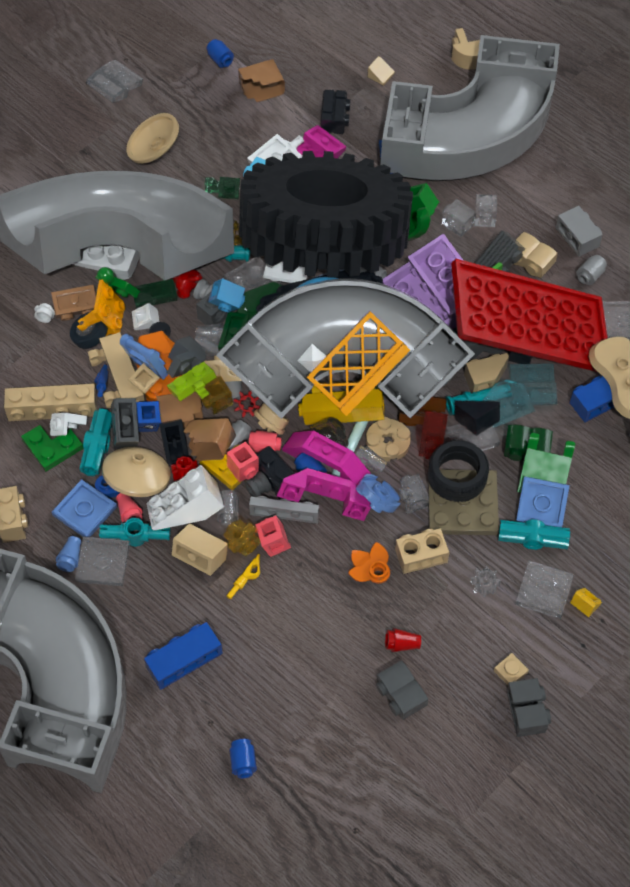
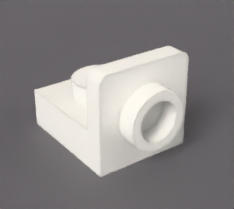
[50,413,87,436]

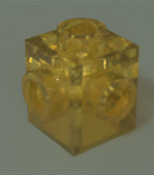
[223,519,261,557]

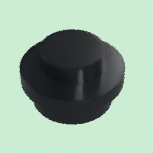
[149,322,171,338]

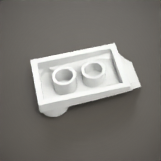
[71,245,140,280]

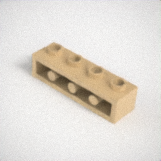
[4,384,97,421]

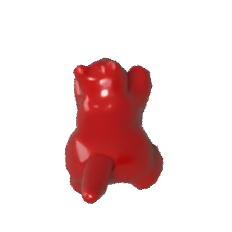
[166,269,203,299]

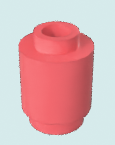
[248,430,282,453]

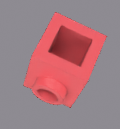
[227,442,259,483]

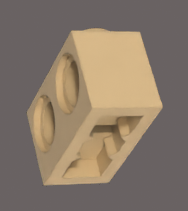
[395,528,449,574]

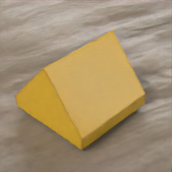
[570,588,602,617]

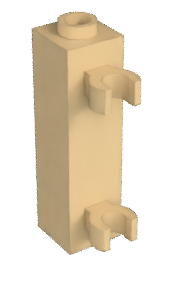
[88,332,145,408]

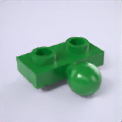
[95,267,140,298]

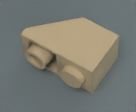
[464,353,509,393]

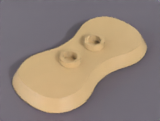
[589,337,630,419]

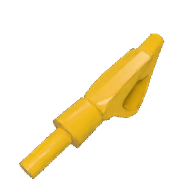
[226,554,260,600]

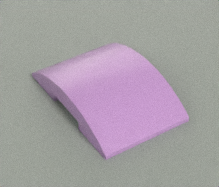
[383,234,463,330]

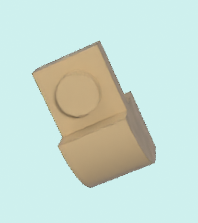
[451,28,480,70]

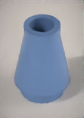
[56,536,81,572]

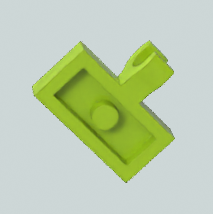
[167,362,217,401]

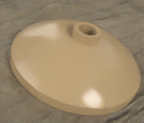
[127,113,179,163]
[102,447,171,497]

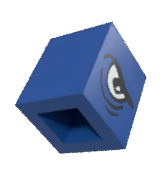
[136,401,161,432]

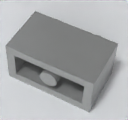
[556,206,603,257]

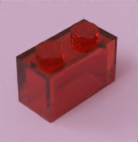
[419,411,448,460]

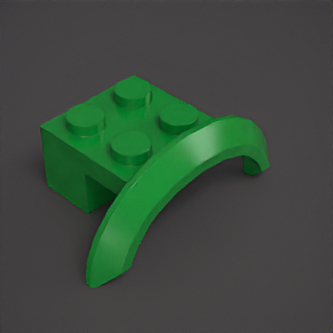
[408,183,439,241]

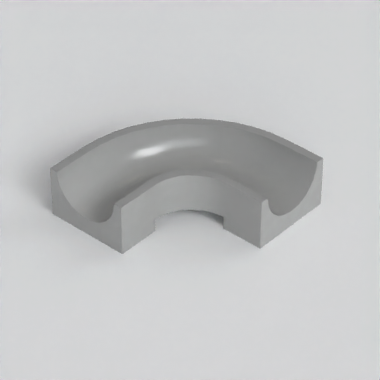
[380,35,560,180]
[0,171,234,280]
[216,278,475,419]
[0,549,127,793]

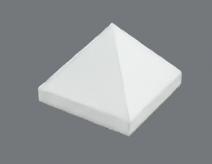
[297,344,326,372]

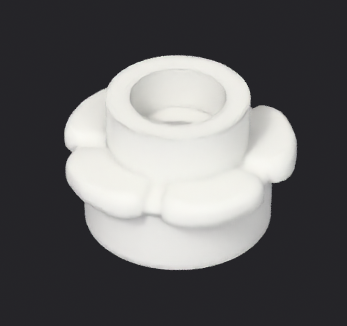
[34,303,55,323]

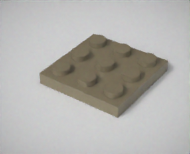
[428,469,499,535]

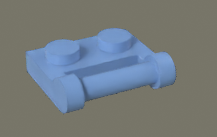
[120,334,168,380]

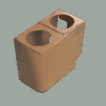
[238,59,285,102]
[156,392,203,434]
[183,418,236,461]

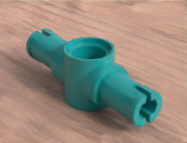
[99,518,171,547]

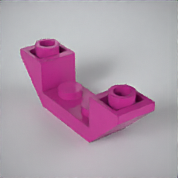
[282,430,371,486]
[277,468,371,521]

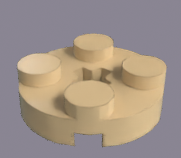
[366,417,410,462]

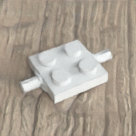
[247,134,304,164]

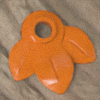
[348,542,390,584]

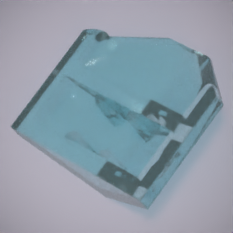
[483,379,535,428]

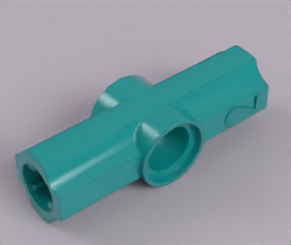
[79,408,112,477]
[498,520,570,550]

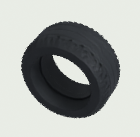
[428,440,489,502]

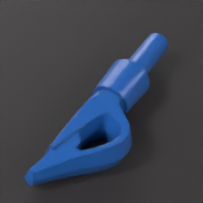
[94,364,108,397]

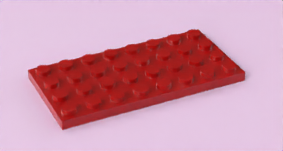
[451,259,608,372]

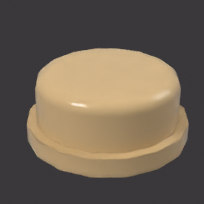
[254,403,289,435]

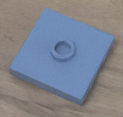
[516,477,570,527]
[52,479,117,540]

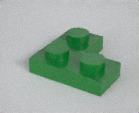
[21,425,83,472]

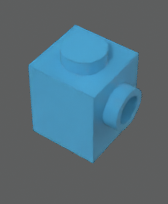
[208,278,245,313]

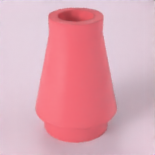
[116,493,143,523]

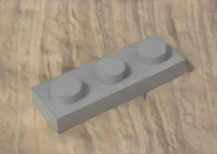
[249,496,319,524]

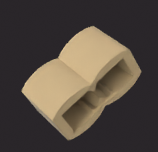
[514,232,557,278]

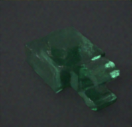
[205,177,240,199]

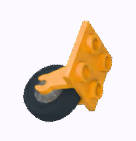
[70,279,125,349]

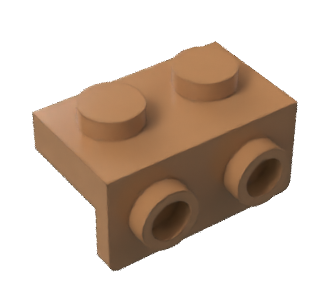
[51,285,96,321]

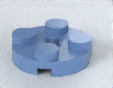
[356,474,401,513]

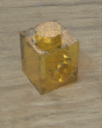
[201,376,233,415]

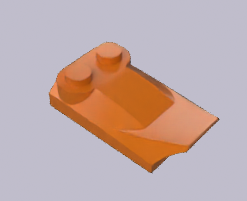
[136,331,182,402]

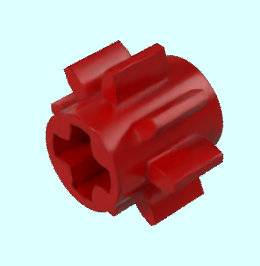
[233,391,260,418]
[171,457,198,481]

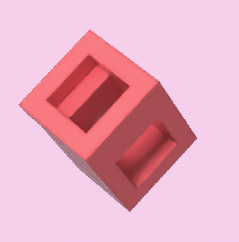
[255,515,291,557]

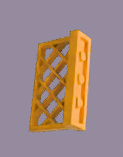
[307,311,410,416]

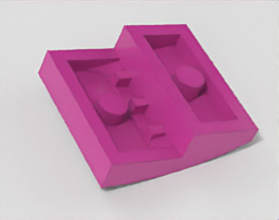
[296,125,346,158]

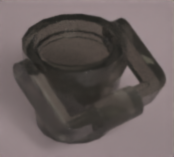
[310,417,349,448]

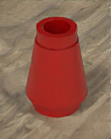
[385,628,421,652]

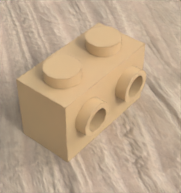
[0,486,28,543]
[172,523,228,576]

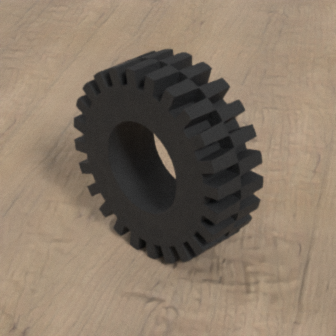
[239,151,413,277]

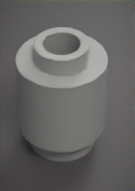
[577,255,607,285]

